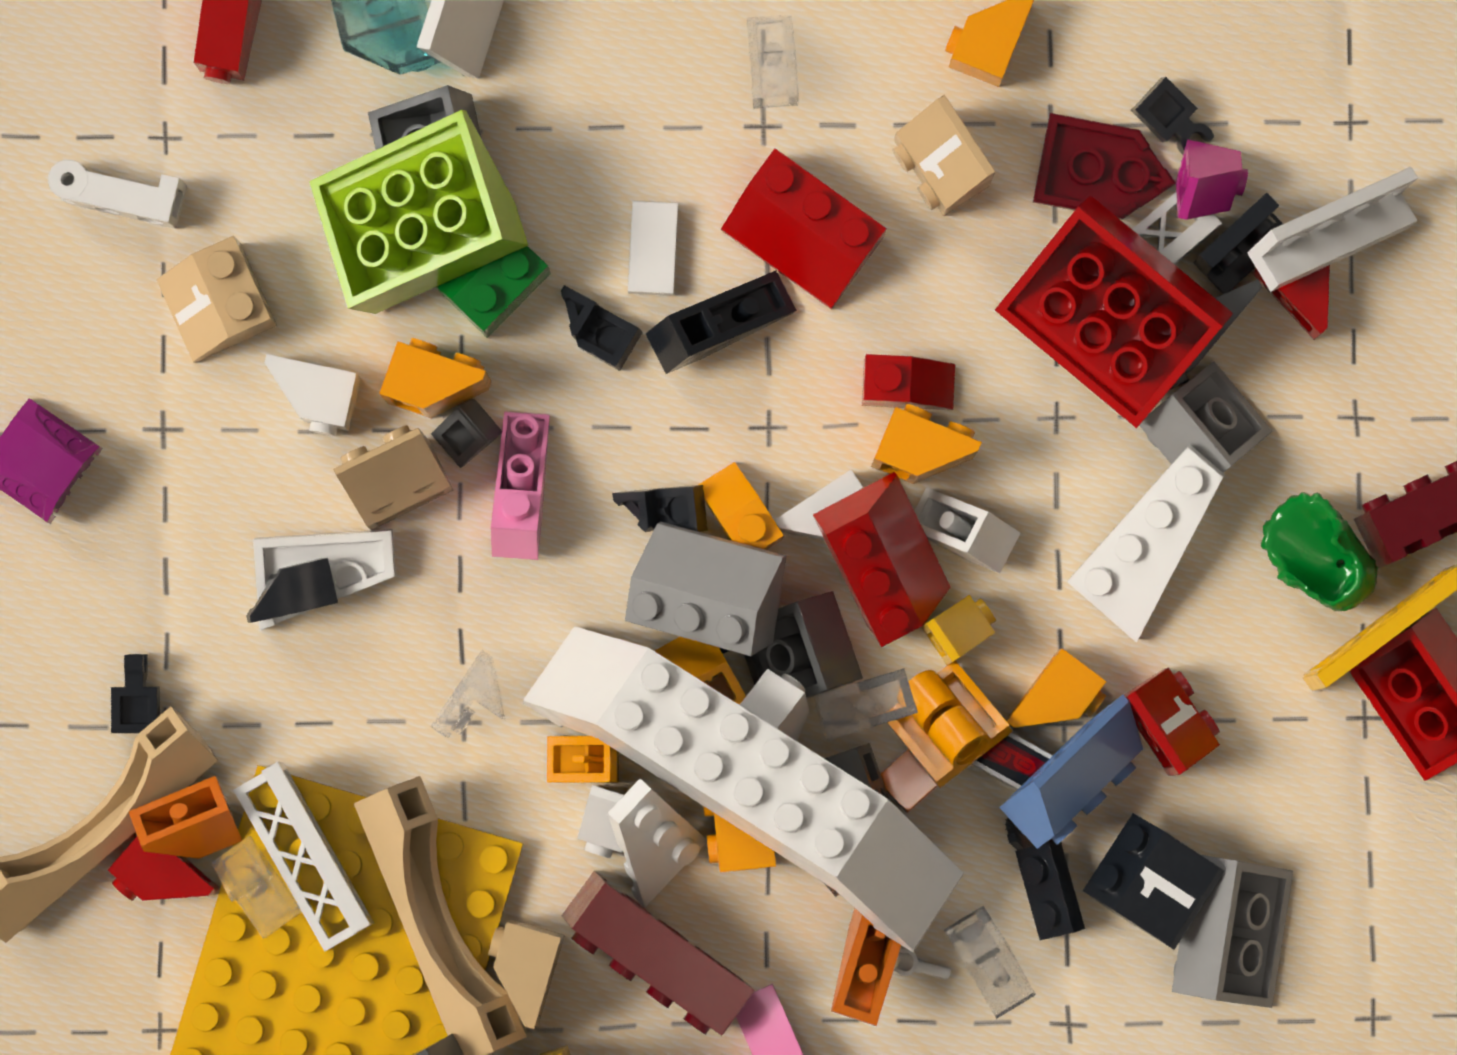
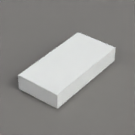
[628,201,678,296]

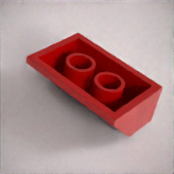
[721,148,887,310]
[813,472,951,647]
[1349,608,1457,781]

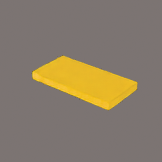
[1303,564,1457,691]

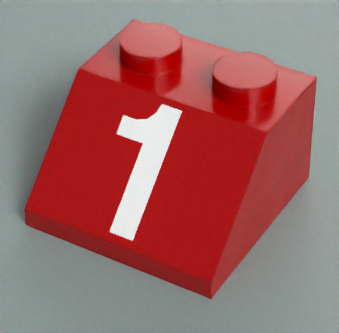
[1124,667,1220,776]

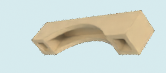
[0,706,218,943]
[354,776,527,1055]

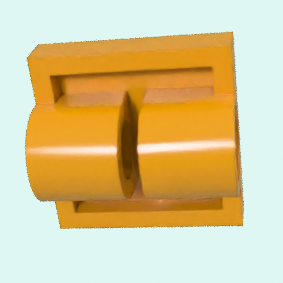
[882,660,1013,788]

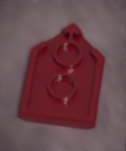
[1033,113,1176,220]

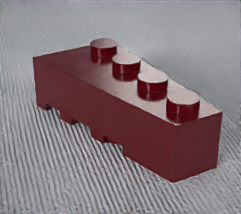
[1354,461,1457,568]
[561,871,755,1036]

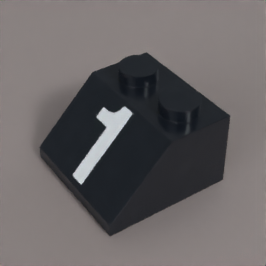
[1083,813,1225,950]

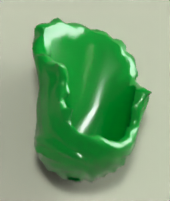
[1261,492,1378,611]

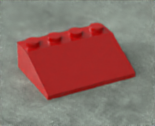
[995,196,1233,429]

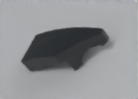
[561,285,643,371]
[612,485,708,532]
[246,558,338,623]

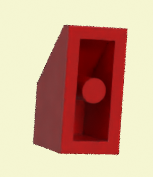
[1252,265,1330,340]
[862,354,955,410]
[108,837,220,901]

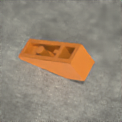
[831,908,901,1026]

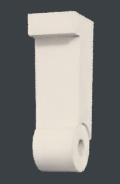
[48,160,187,229]

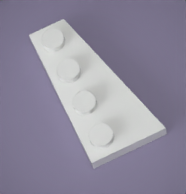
[1067,444,1225,643]

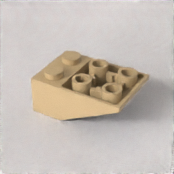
[333,425,453,530]

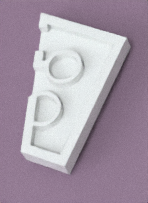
[253,529,396,631]
[608,779,707,908]

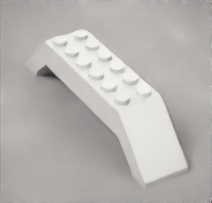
[523,626,963,952]

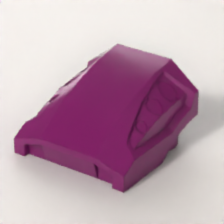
[0,398,103,524]

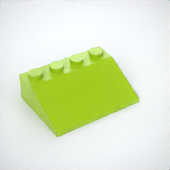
[309,110,528,314]

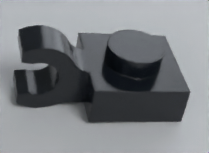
[111,654,160,734]

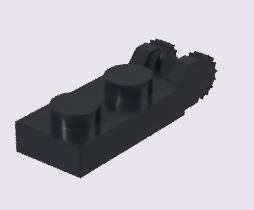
[1005,818,1085,940]

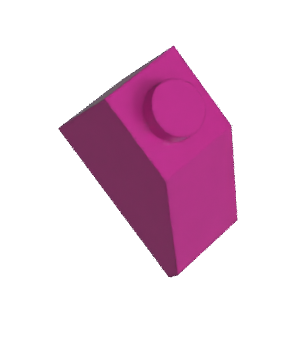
[1176,139,1248,220]

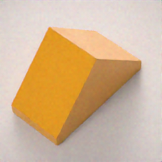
[547,736,619,783]

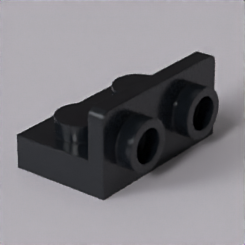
[1193,193,1283,294]

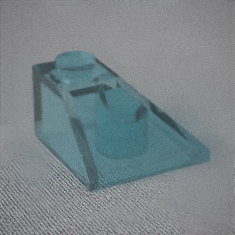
[331,0,442,75]

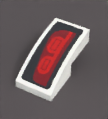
[972,733,1053,790]

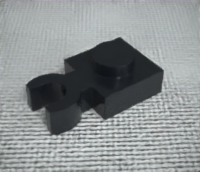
[1131,77,1214,155]

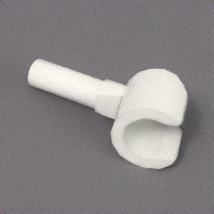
[892,948,951,979]

